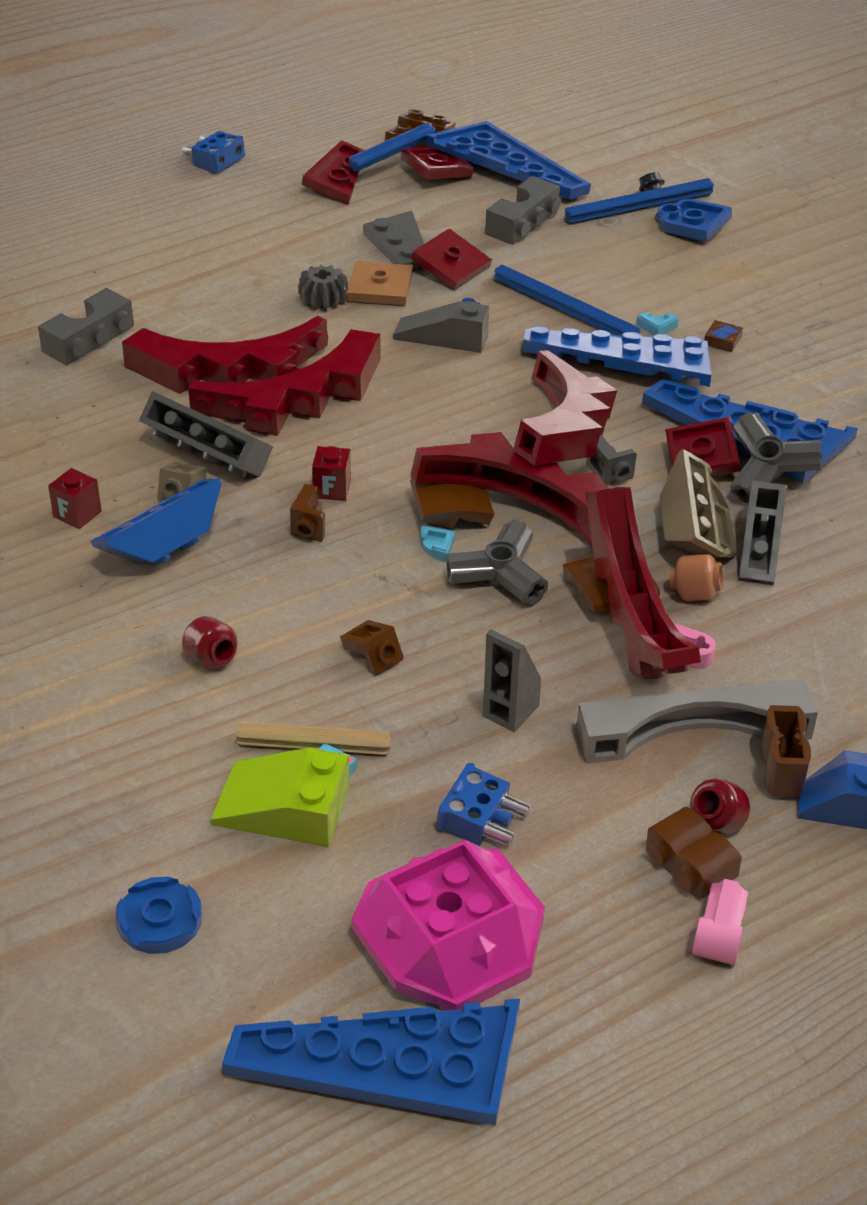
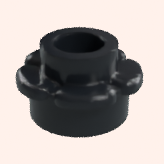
[639,172,665,192]

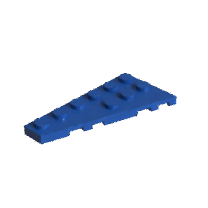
[425,121,591,200]
[523,326,711,387]
[642,379,858,484]
[222,998,520,1125]

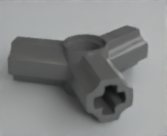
[730,412,822,504]
[446,519,548,606]

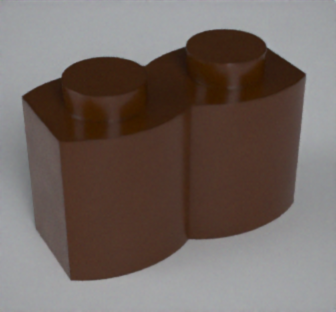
[760,705,811,797]
[646,806,742,899]

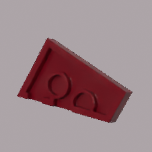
[302,140,364,205]

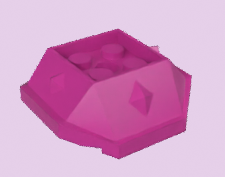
[352,840,545,1011]

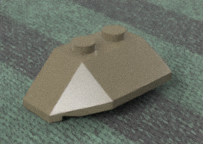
[660,449,737,558]

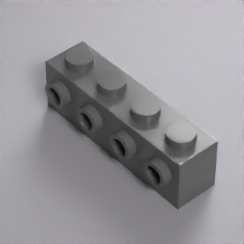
[139,391,273,477]

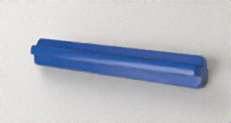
[349,123,436,172]

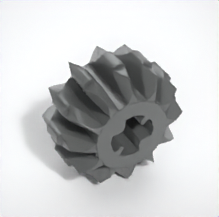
[298,265,348,310]

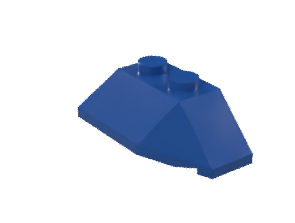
[90,478,222,566]
[797,750,867,829]

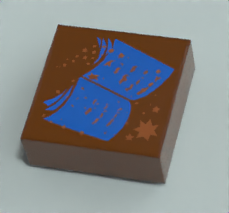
[704,320,743,352]

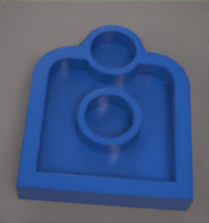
[656,199,732,242]

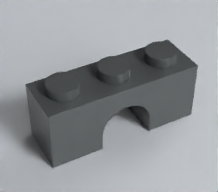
[485,176,561,245]
[38,288,134,366]

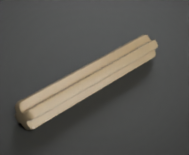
[236,722,391,755]

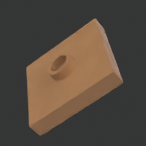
[347,261,413,306]

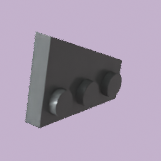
[363,211,424,271]

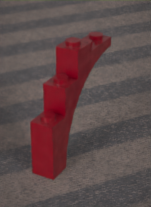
[122,315,328,394]
[188,329,381,436]
[513,350,618,466]
[410,432,608,548]
[585,487,701,679]

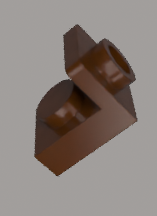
[290,484,325,542]
[340,620,404,675]

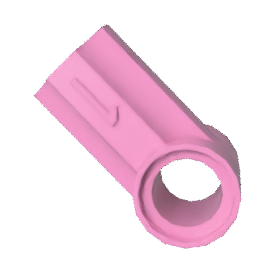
[692,879,748,966]

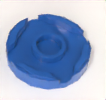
[116,876,202,954]

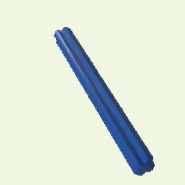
[564,178,714,224]
[494,264,641,335]

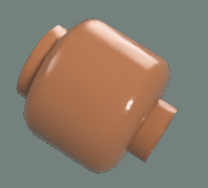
[669,554,724,602]

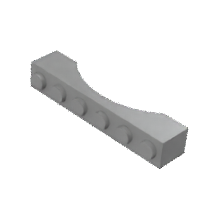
[576,679,818,763]

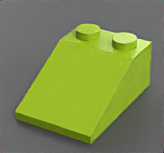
[210,748,350,847]

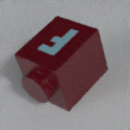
[312,446,351,501]
[48,468,102,529]

